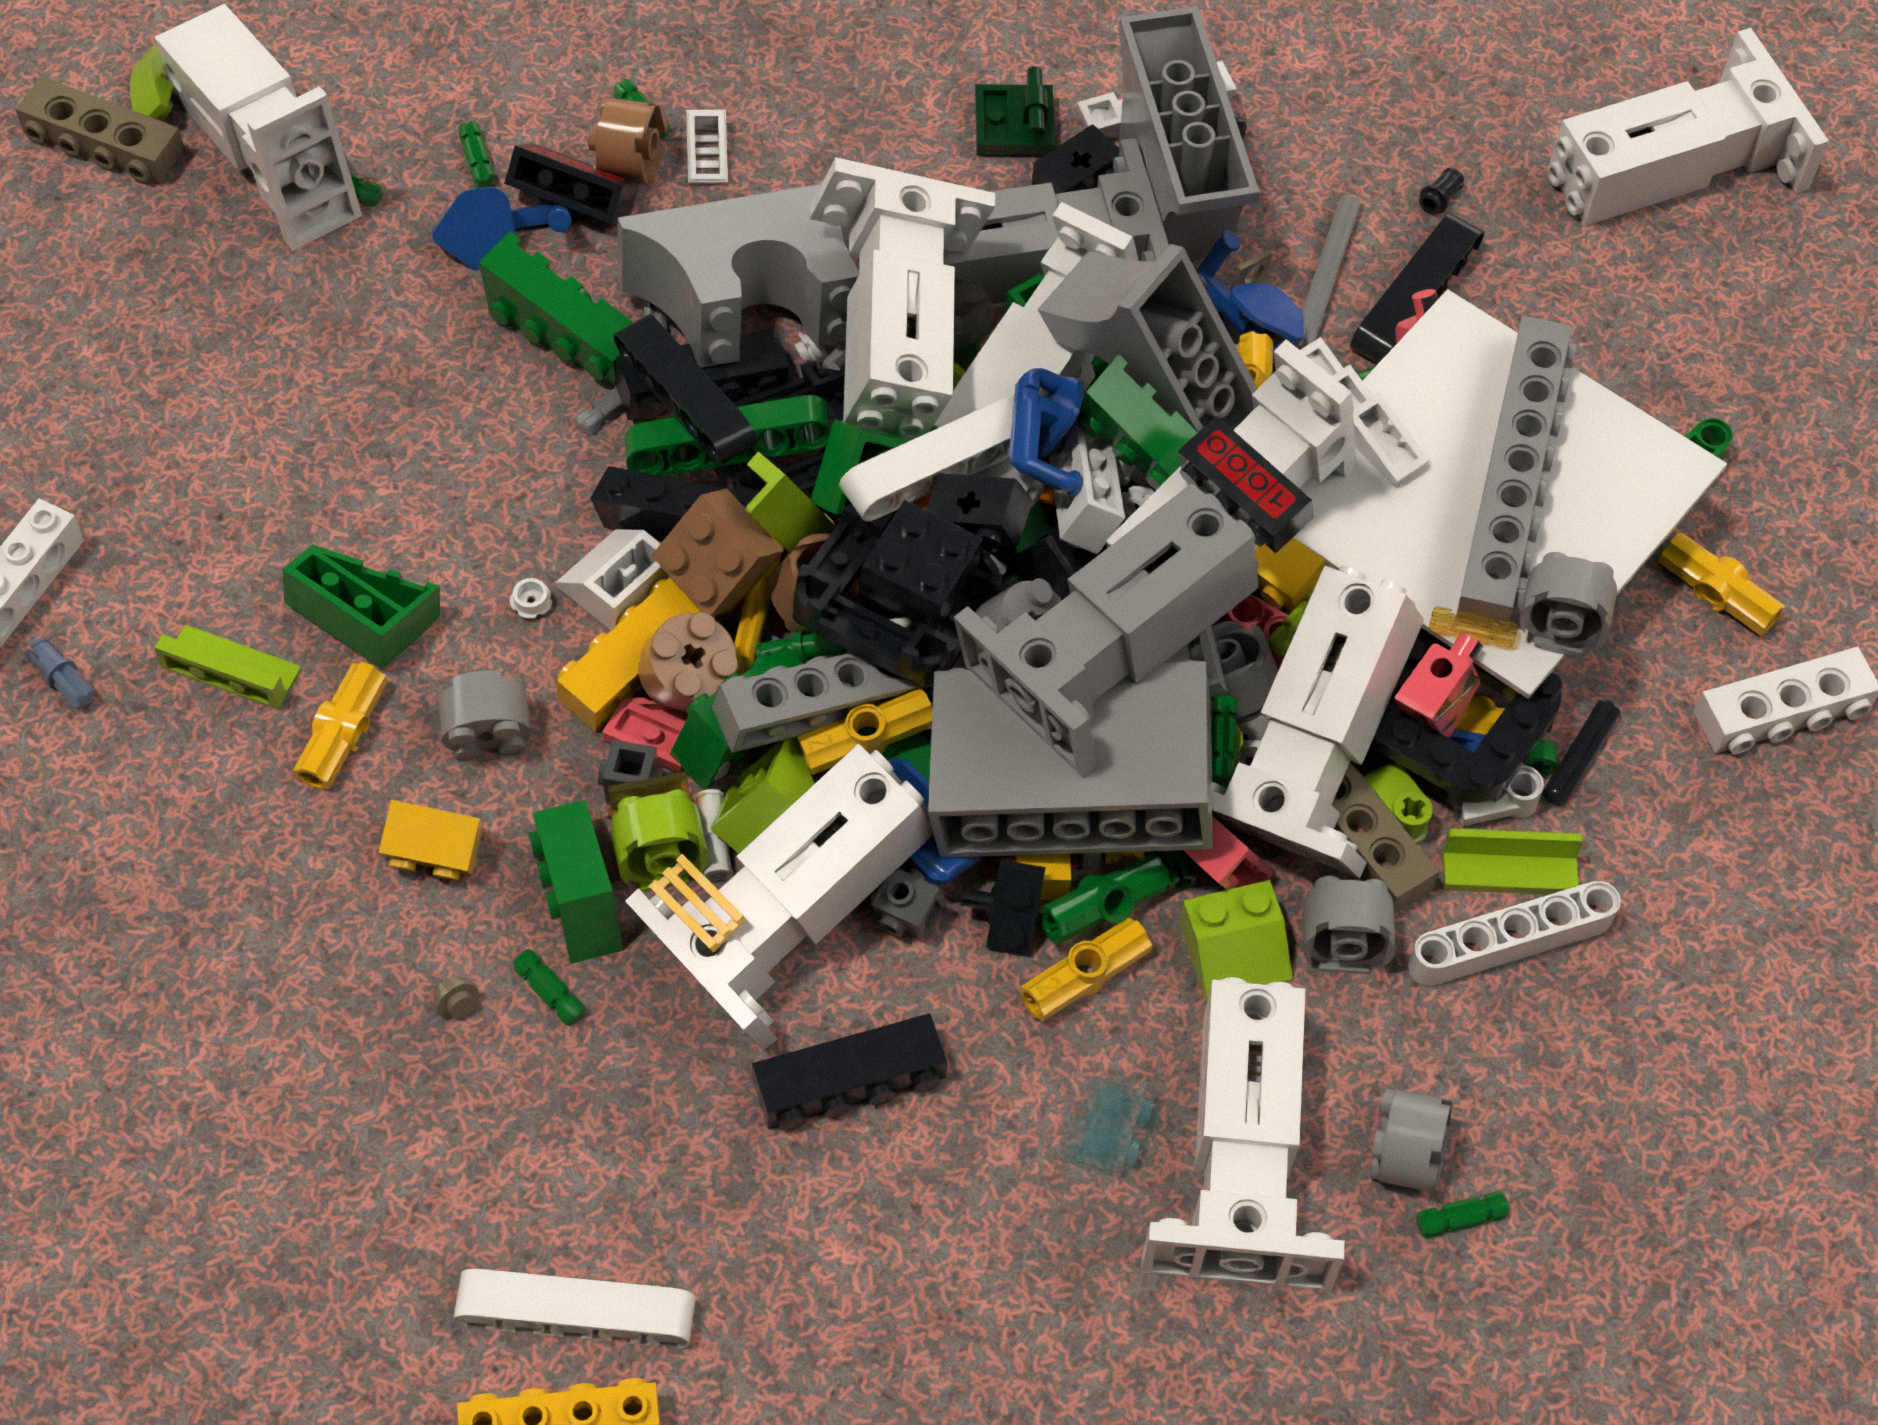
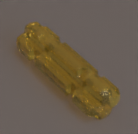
[1429,606,1517,648]

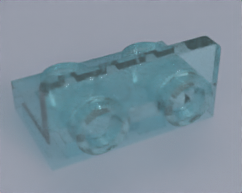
[1066,1076,1154,1180]

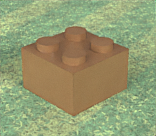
[651,488,784,617]

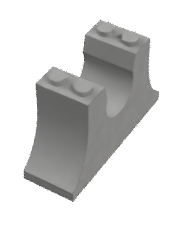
[1118,6,1260,259]
[618,184,859,368]
[1038,244,1257,432]

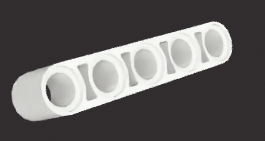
[839,397,1014,521]
[1408,881,1621,986]
[453,1269,696,1348]

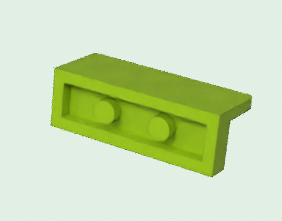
[745,452,836,553]
[154,625,301,710]
[1441,828,1583,895]

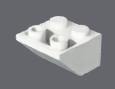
[556,529,670,630]

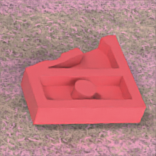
[602,698,689,774]

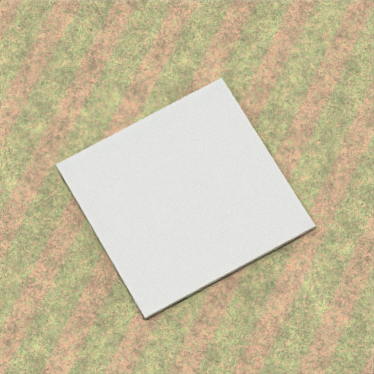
[1294,289,1727,699]

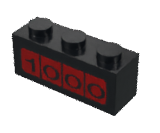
[504,143,640,224]
[1178,416,1314,554]

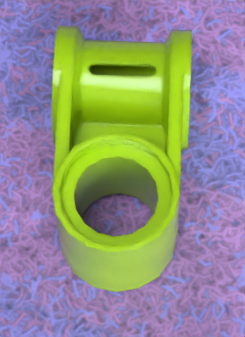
[1362,760,1433,844]

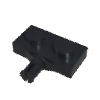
[961,859,1046,956]

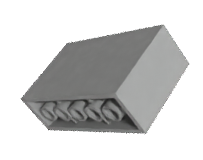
[928,659,1213,857]

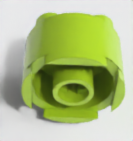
[610,789,709,891]

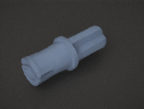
[25,638,95,709]

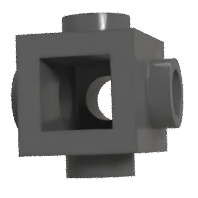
[598,740,665,808]
[871,868,947,942]

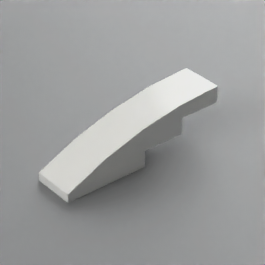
[1300,337,1430,485]

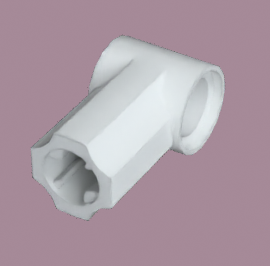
[1453,765,1544,827]

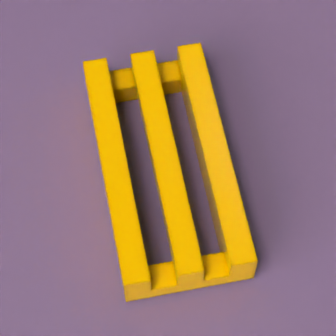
[649,854,747,952]

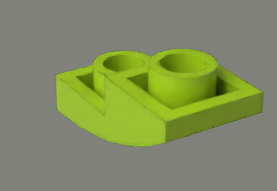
[130,44,174,121]

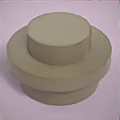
[434,976,479,1020]

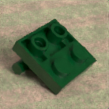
[975,66,1056,155]

